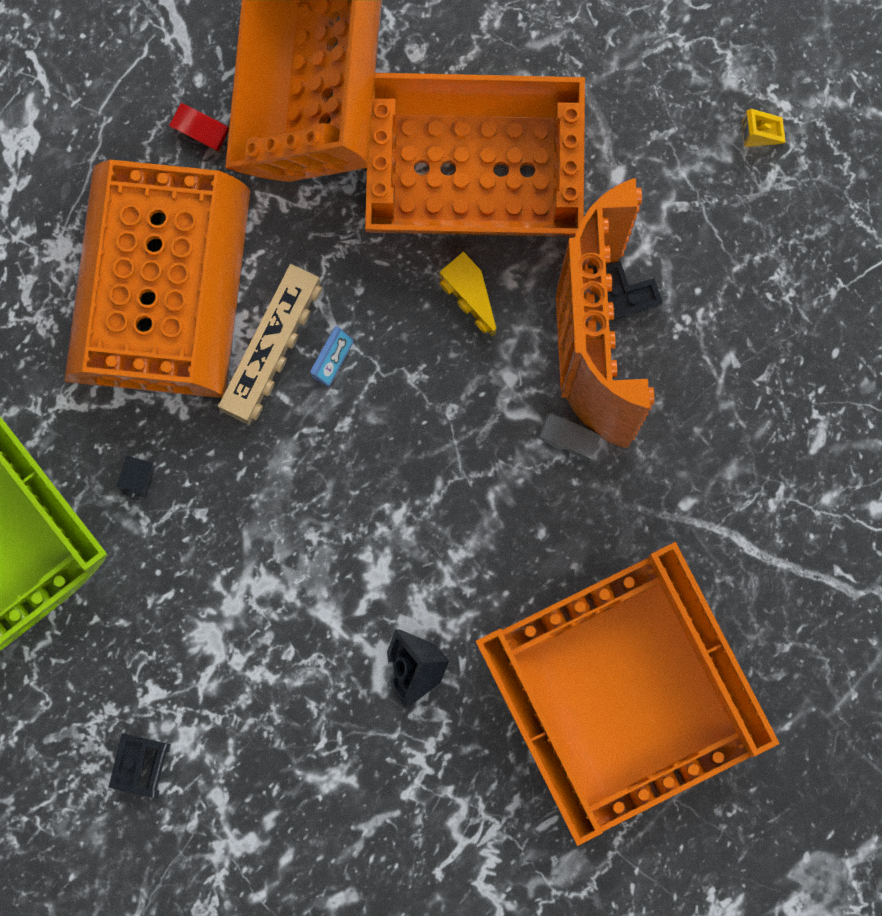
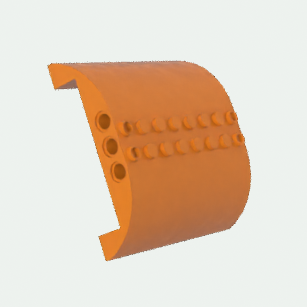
[475,542,780,846]

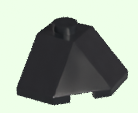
[387,629,449,707]

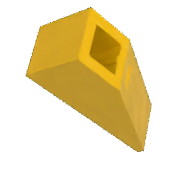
[439,251,496,337]

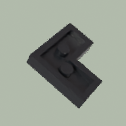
[594,261,663,321]

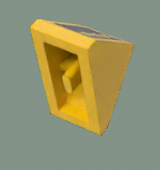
[742,109,786,147]

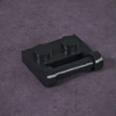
[108,733,171,799]

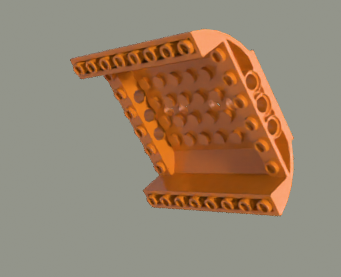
[555,178,654,448]

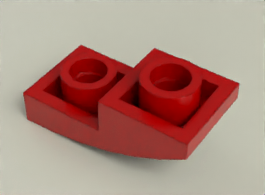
[169,103,229,151]

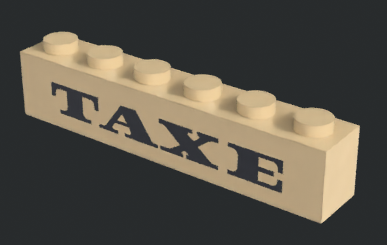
[218,264,322,425]

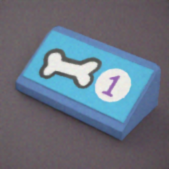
[310,326,353,386]

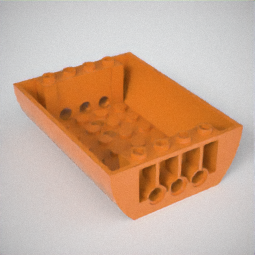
[225,0,382,182]
[365,73,585,237]
[64,160,251,398]

